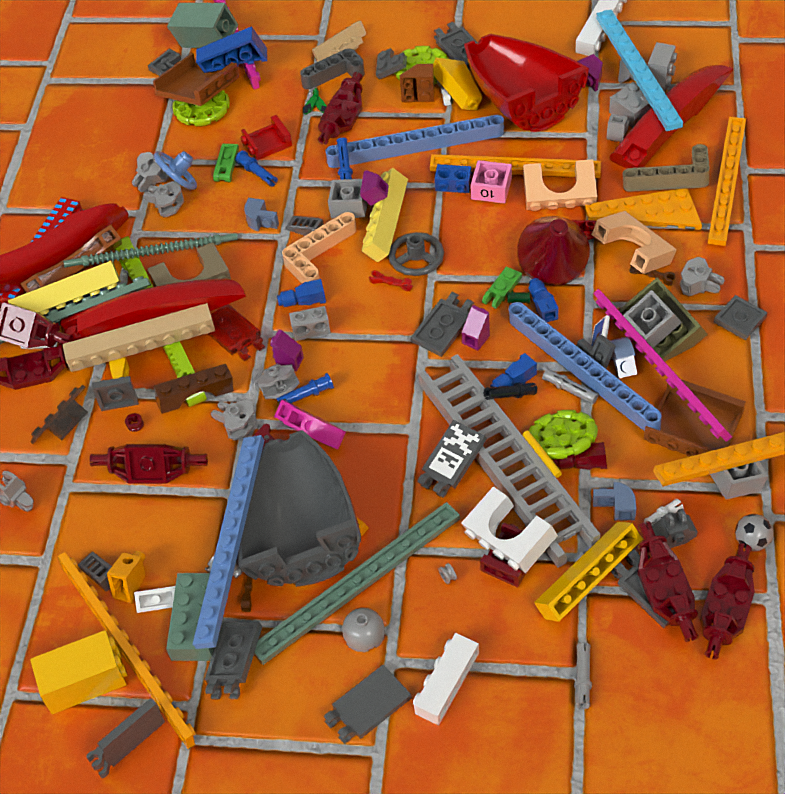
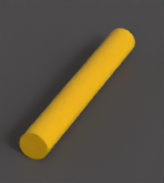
[522,430,562,478]

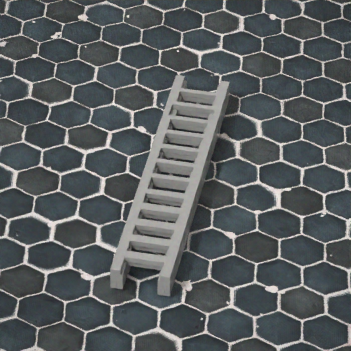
[419,354,600,568]

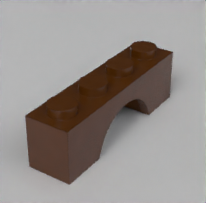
[154,364,234,414]

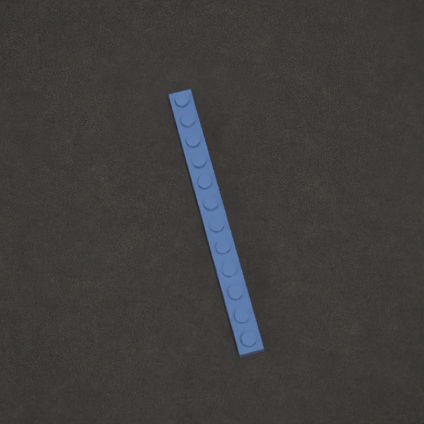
[193,435,265,649]

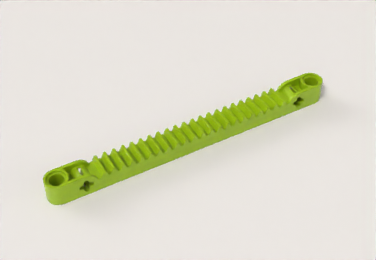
[114,236,207,407]

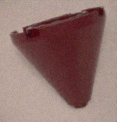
[517,216,590,286]

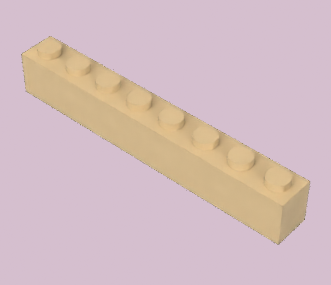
[63,303,215,372]

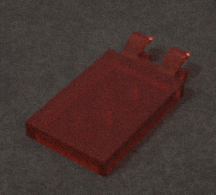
[208,304,265,361]

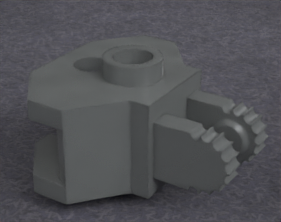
[652,509,698,548]

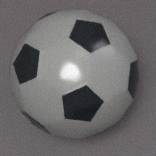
[735,514,773,551]

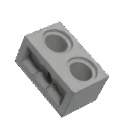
[289,306,331,341]

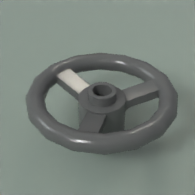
[388,232,445,276]

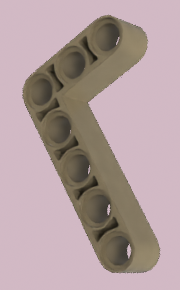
[623,144,710,191]

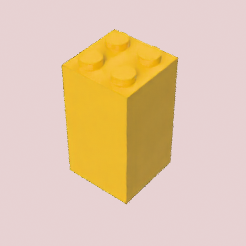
[30,630,128,714]

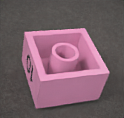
[471,160,512,203]

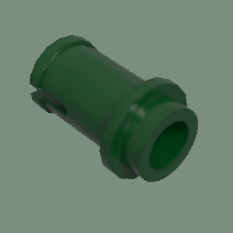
[507,290,530,304]

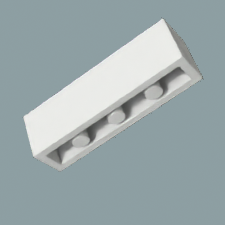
[413,633,479,726]

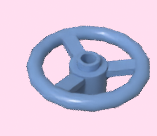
[153,151,197,190]

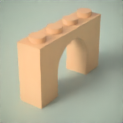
[523,159,597,211]
[592,211,677,274]

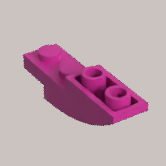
[274,400,346,449]

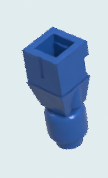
[528,278,558,322]
[277,279,326,307]
[490,353,537,387]

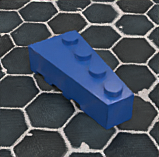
[196,26,267,73]

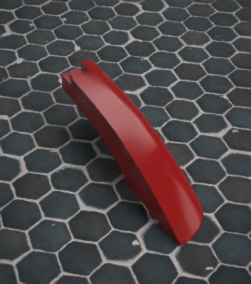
[609,65,733,169]
[0,203,129,294]
[61,278,246,341]

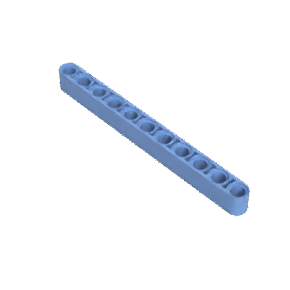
[326,115,504,168]
[508,302,662,431]

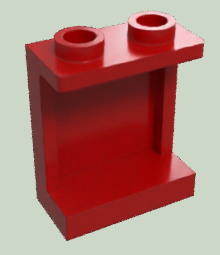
[240,115,292,161]

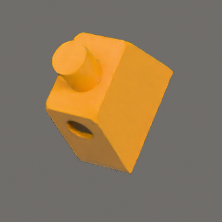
[107,551,146,603]

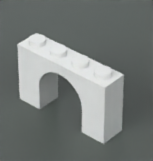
[461,487,558,573]

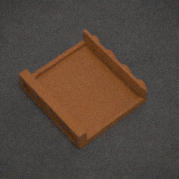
[153,53,239,106]
[644,380,746,457]

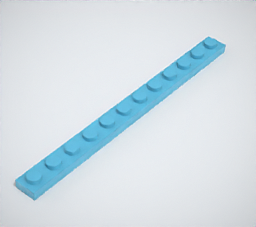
[596,9,683,131]

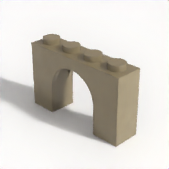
[148,242,231,287]

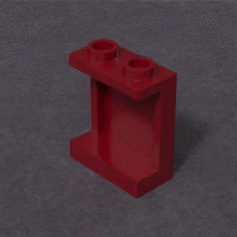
[480,523,527,588]

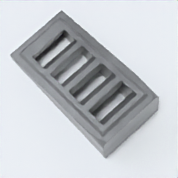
[286,216,324,236]
[78,551,112,591]

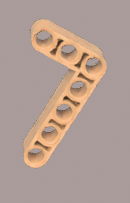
[282,212,356,284]

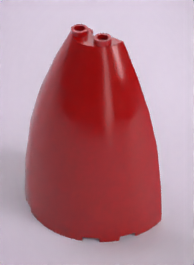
[464,34,589,132]

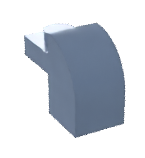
[244,198,279,232]
[609,337,637,378]
[593,482,636,521]

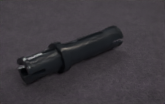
[483,383,537,400]

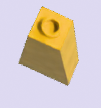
[433,57,482,111]

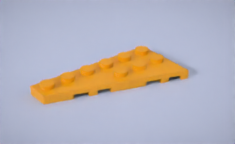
[585,188,702,230]

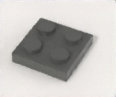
[714,295,768,340]
[92,376,139,411]

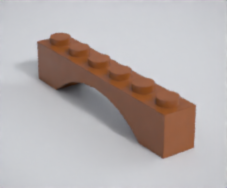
[21,225,122,293]

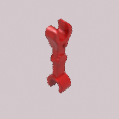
[369,270,413,291]

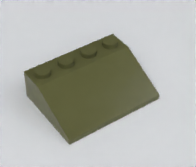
[619,277,708,361]

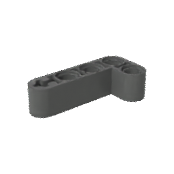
[300,48,365,89]

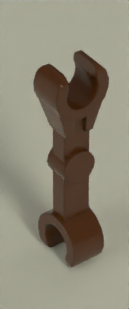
[629,264,675,286]
[241,574,253,612]

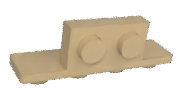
[312,21,366,62]

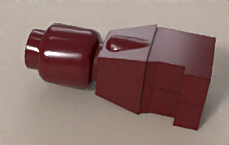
[553,442,607,470]

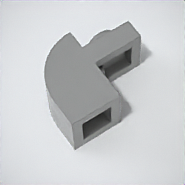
[606,114,630,142]

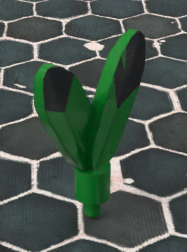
[303,88,327,115]

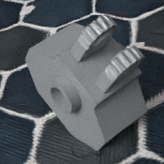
[132,152,170,192]
[143,181,184,217]
[679,257,725,296]
[257,363,300,399]
[211,399,257,441]
[0,471,34,512]

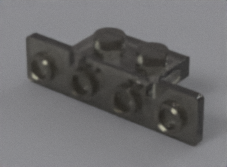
[30,385,88,444]

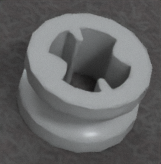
[438,563,457,584]

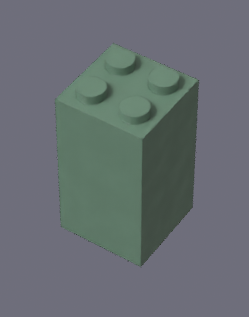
[167,3,238,48]

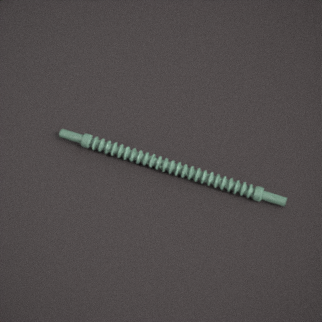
[63,233,238,268]

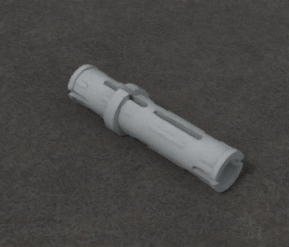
[542,368,598,405]
[574,642,592,709]

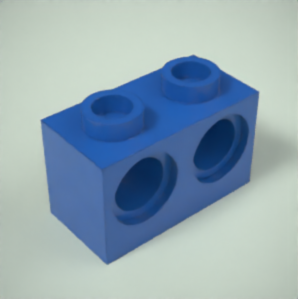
[435,164,472,193]

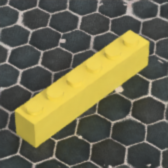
[362,168,408,262]
[8,261,121,315]

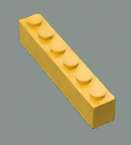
[534,522,643,622]

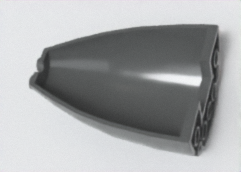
[238,430,361,587]

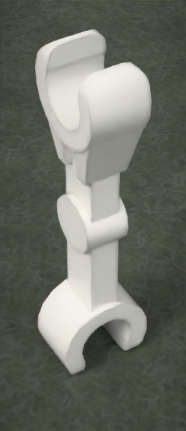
[437,80,451,106]

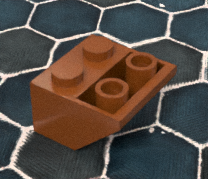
[400,64,435,102]

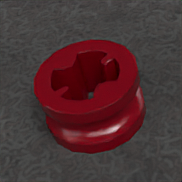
[125,413,144,432]

